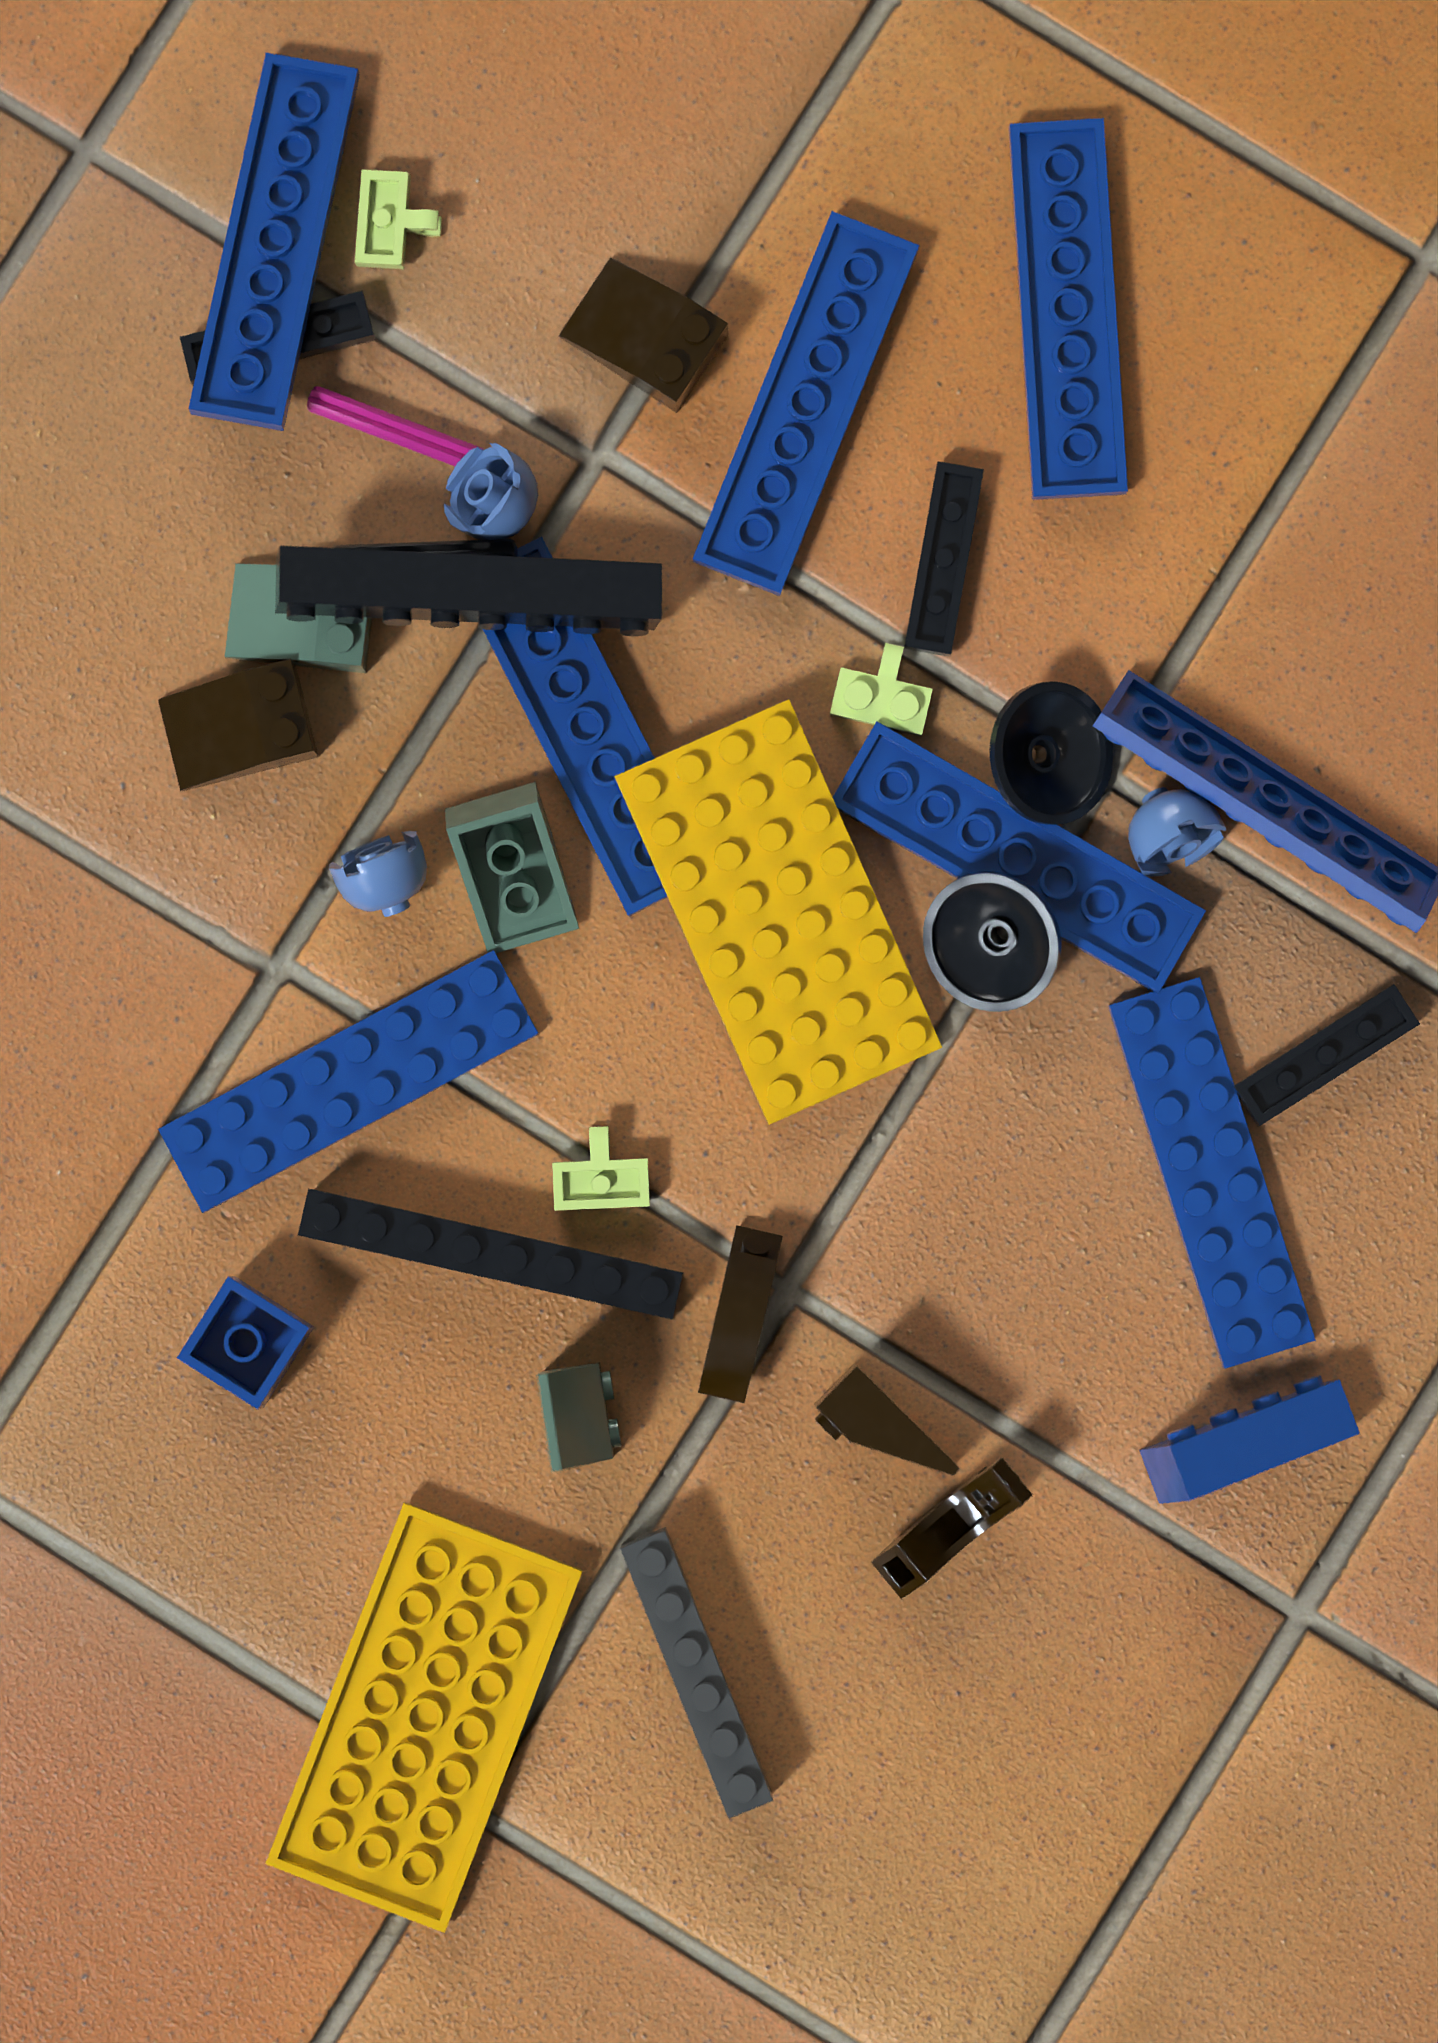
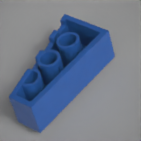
[1139,1375,1360,1504]

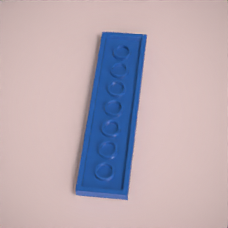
[188,52,360,431]
[1009,118,1128,500]
[692,211,919,596]
[483,536,668,917]
[1093,670,1438,933]
[833,721,1206,993]
[158,950,539,1213]
[1108,977,1316,1369]

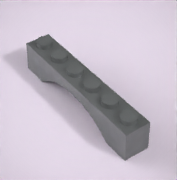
[620,1527,773,1819]

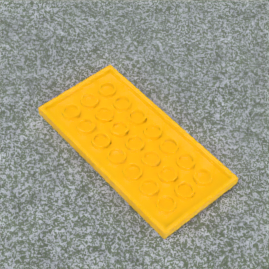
[614,699,942,1125]
[265,1502,583,1933]

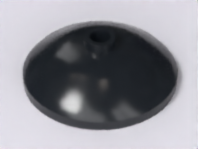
[990,681,1114,825]
[923,871,1062,1012]

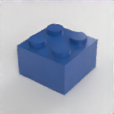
[177,1276,315,1409]

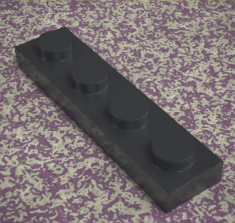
[180,290,375,386]
[904,461,984,657]
[1233,984,1420,1127]

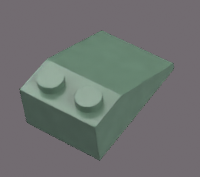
[225,564,372,674]
[445,782,579,953]
[537,1362,621,1472]

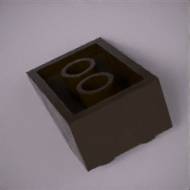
[559,257,728,413]
[158,659,319,792]
[814,1364,960,1476]

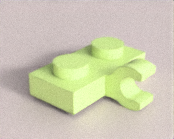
[355,170,442,269]
[830,643,933,736]
[552,1126,650,1211]

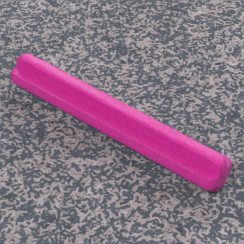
[307,386,484,466]

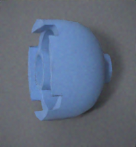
[444,443,538,540]
[1128,787,1226,877]
[329,831,427,917]

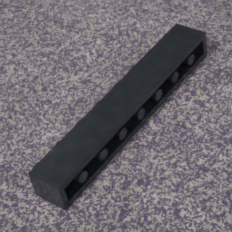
[275,546,662,636]
[298,1188,684,1320]

